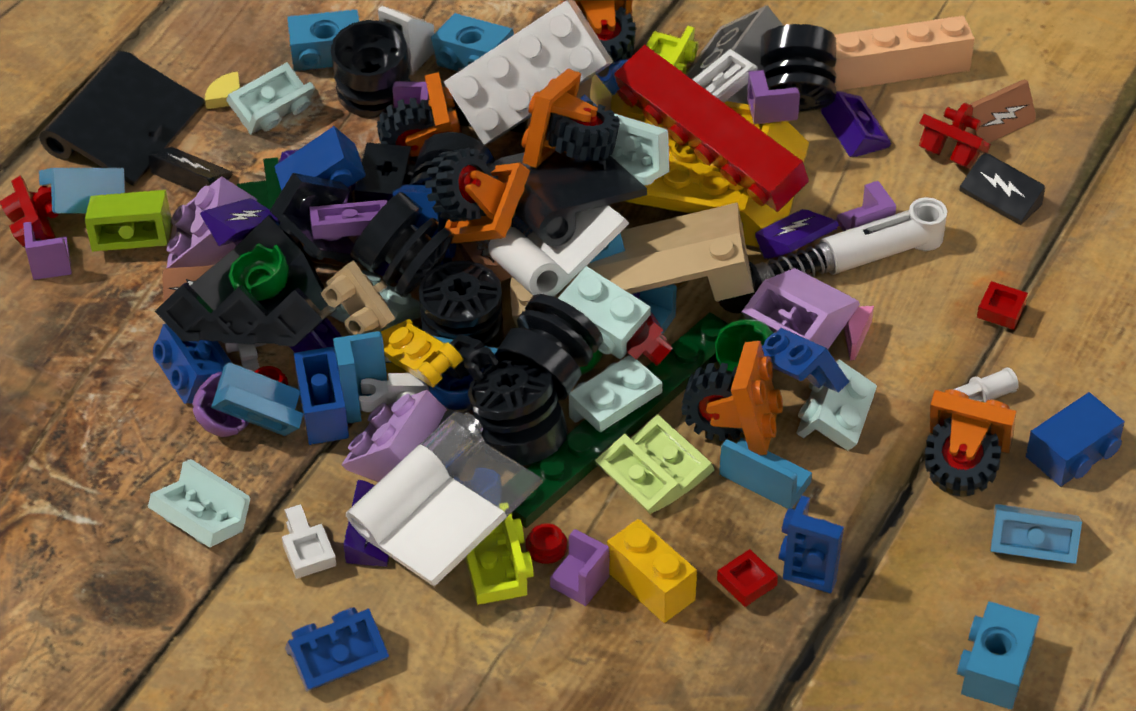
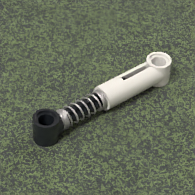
[719,197,947,313]

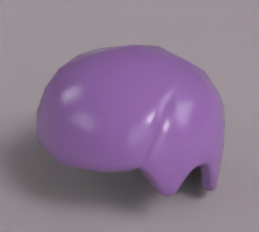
[192,372,249,438]

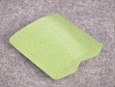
[595,414,715,514]

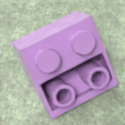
[167,176,257,268]
[742,268,860,349]
[341,389,447,482]

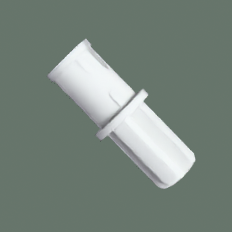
[953,367,1019,402]

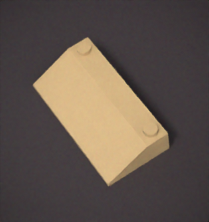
[510,203,754,328]

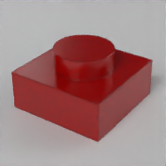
[976,281,1028,330]
[717,549,778,607]

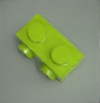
[85,190,172,252]

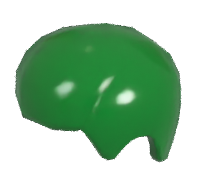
[229,244,289,301]
[715,319,774,372]

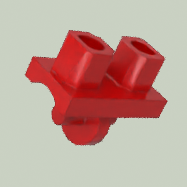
[919,103,991,169]
[0,175,59,247]
[626,312,673,366]

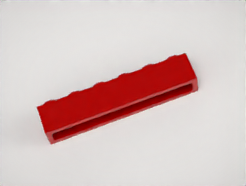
[613,45,809,213]

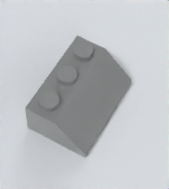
[685,5,783,104]

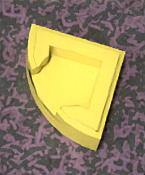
[205,72,240,109]

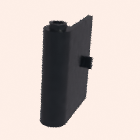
[39,51,205,186]
[493,151,647,246]

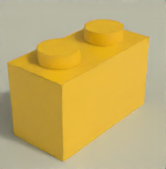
[607,518,697,623]

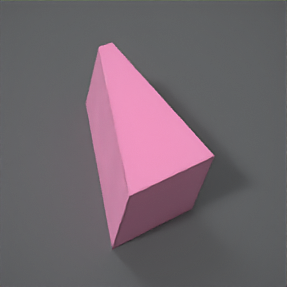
[844,306,874,360]

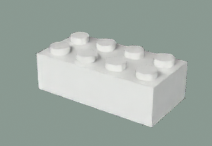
[444,0,614,145]

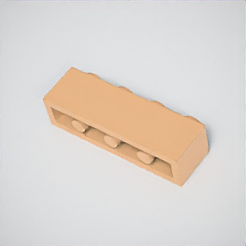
[833,15,975,91]

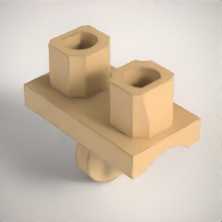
[321,260,396,335]

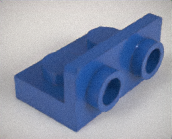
[153,324,232,404]
[762,328,849,393]
[779,495,844,594]
[285,607,389,692]

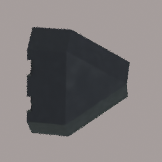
[155,215,336,346]

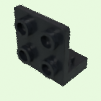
[270,173,358,264]

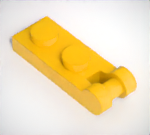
[384,323,463,388]

